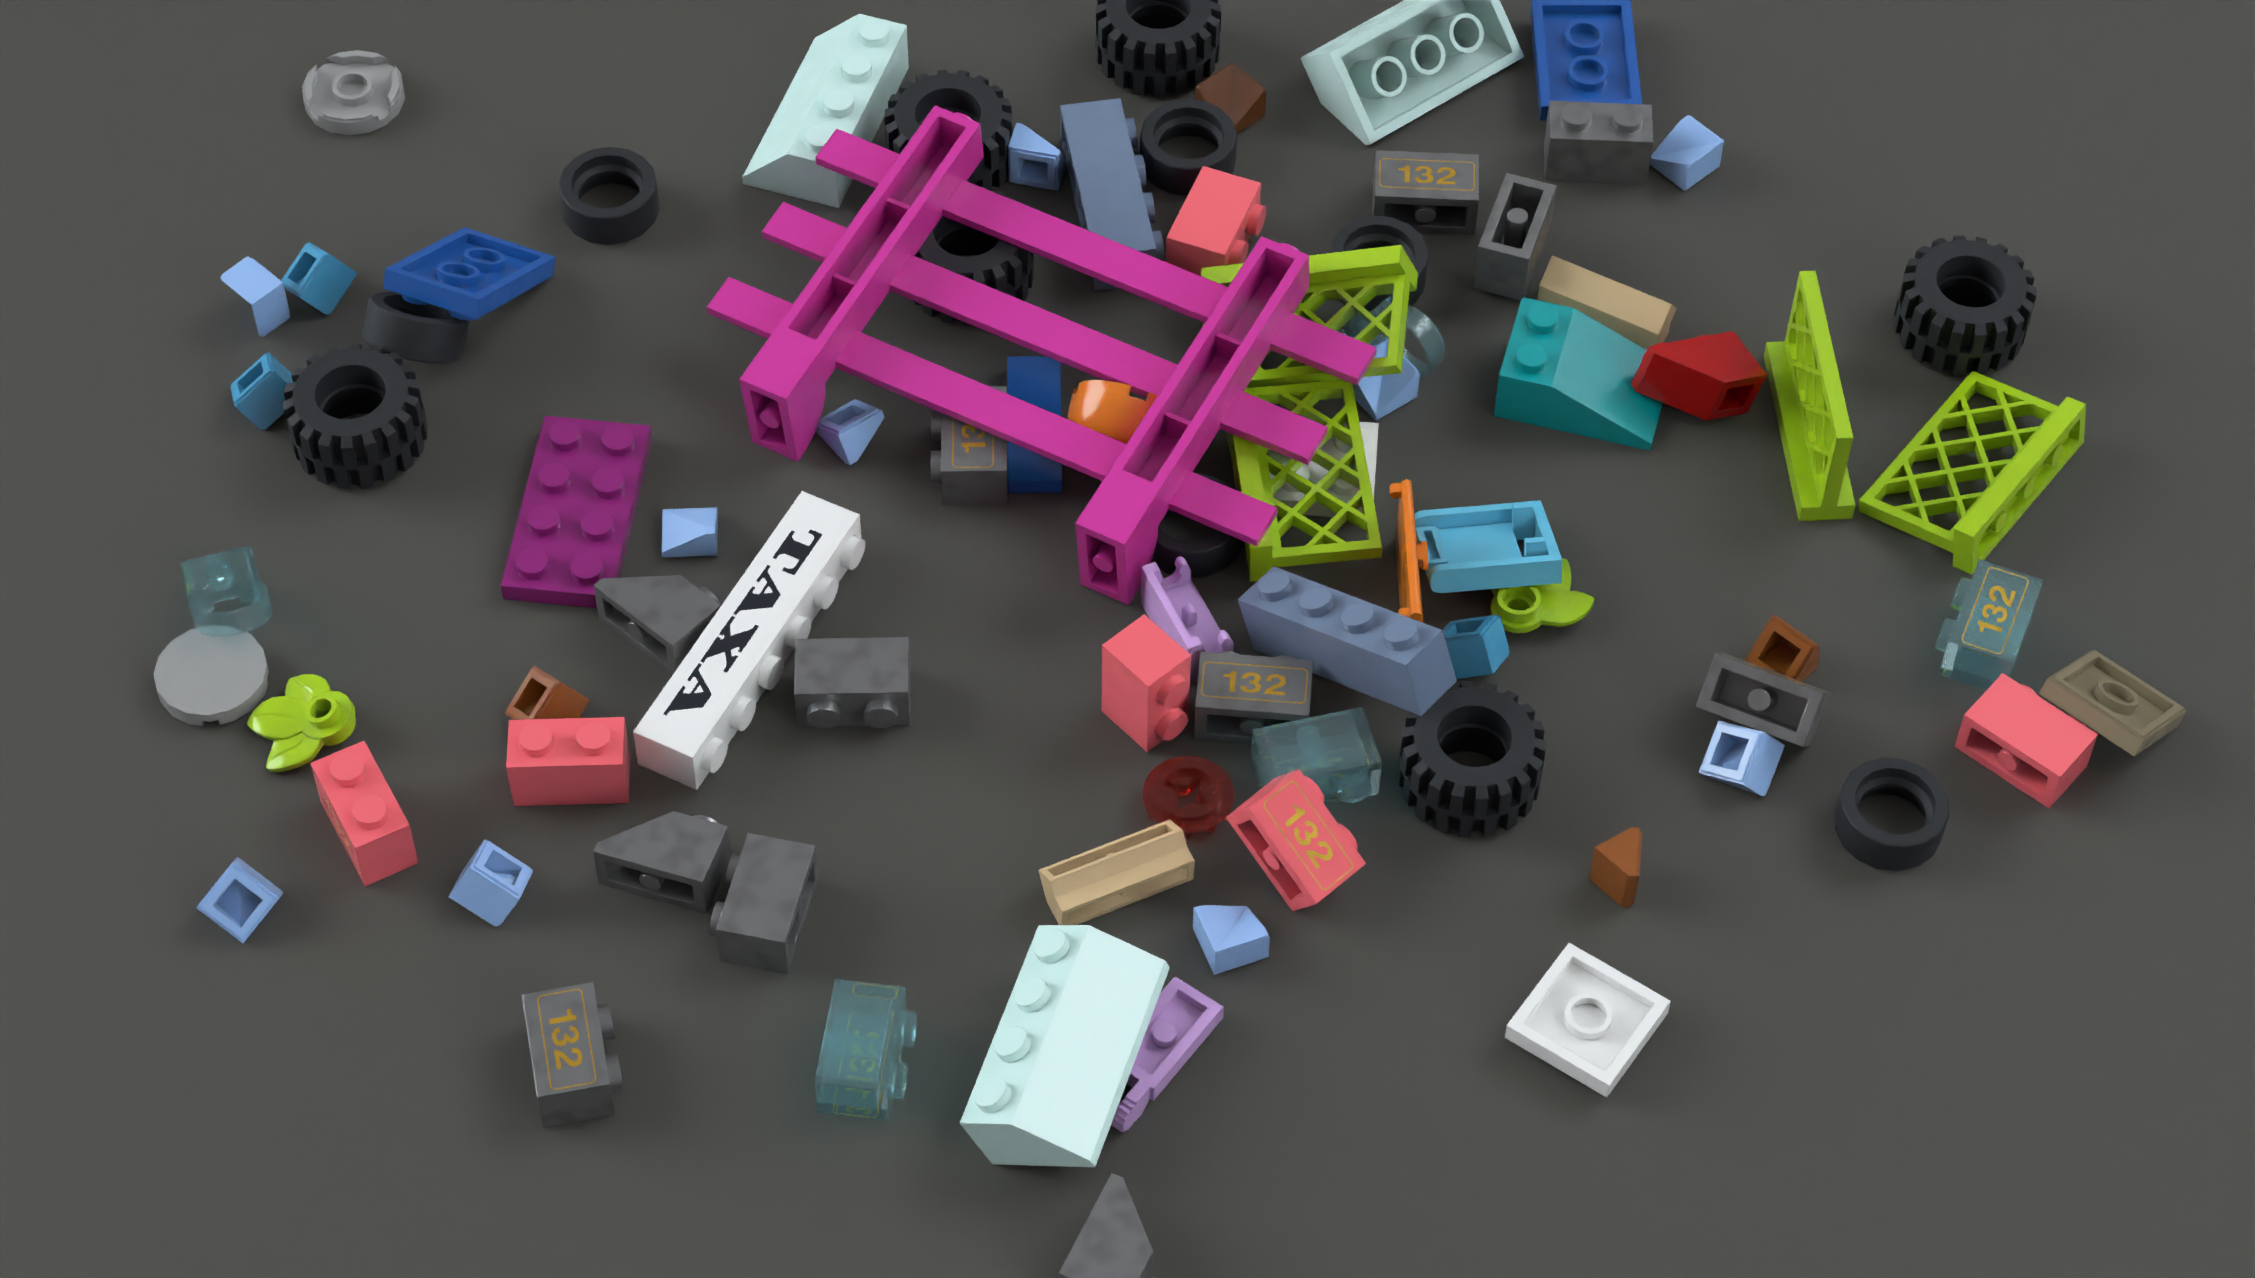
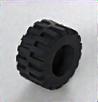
[1096,0,1221,97]
[884,70,1013,191]
[912,187,1034,326]
[1894,235,2037,377]
[283,344,428,489]
[1398,681,1546,838]

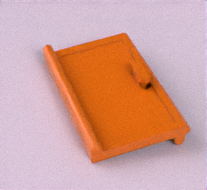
[1389,479,1429,623]

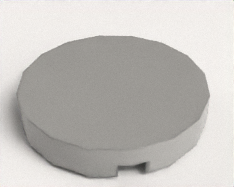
[302,50,405,135]
[153,624,269,726]

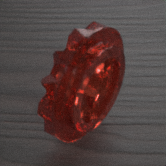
[1142,756,1234,840]

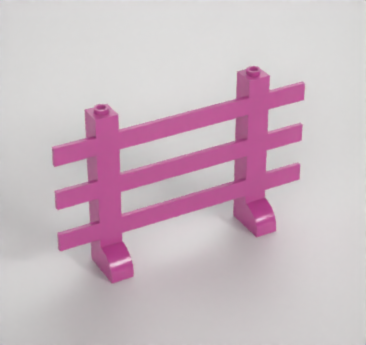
[707,105,1377,605]

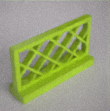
[1201,245,1418,388]
[1764,270,1856,521]
[1859,371,2086,575]
[1226,379,1382,582]

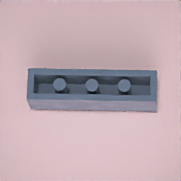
[1060,98,1164,291]
[1238,566,1457,716]

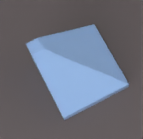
[816,399,885,465]
[662,507,718,557]

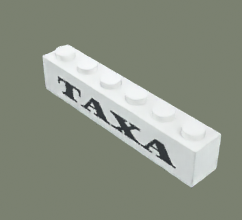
[633,491,865,790]

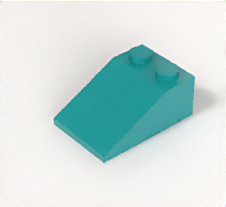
[1494,297,1663,451]

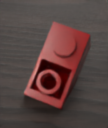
[1631,331,1767,421]

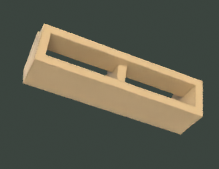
[1537,255,1677,350]
[1038,819,1195,925]

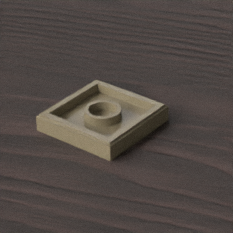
[2039,650,2187,757]

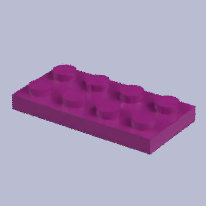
[501,416,652,608]

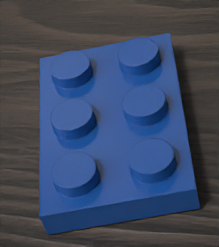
[1530,0,1642,121]
[383,227,556,320]

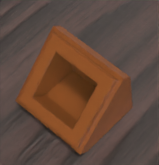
[1745,614,1820,682]
[1589,827,1643,908]

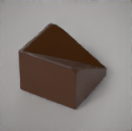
[1195,62,1266,133]

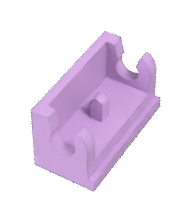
[1141,556,1234,684]

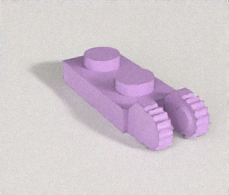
[1112,977,1224,1132]

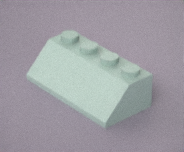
[1300,0,1524,145]
[742,14,909,208]
[960,925,1170,1167]

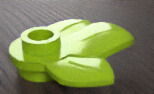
[1490,558,1594,633]
[247,674,356,772]

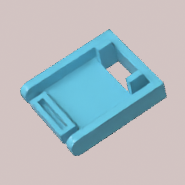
[1414,500,1562,593]

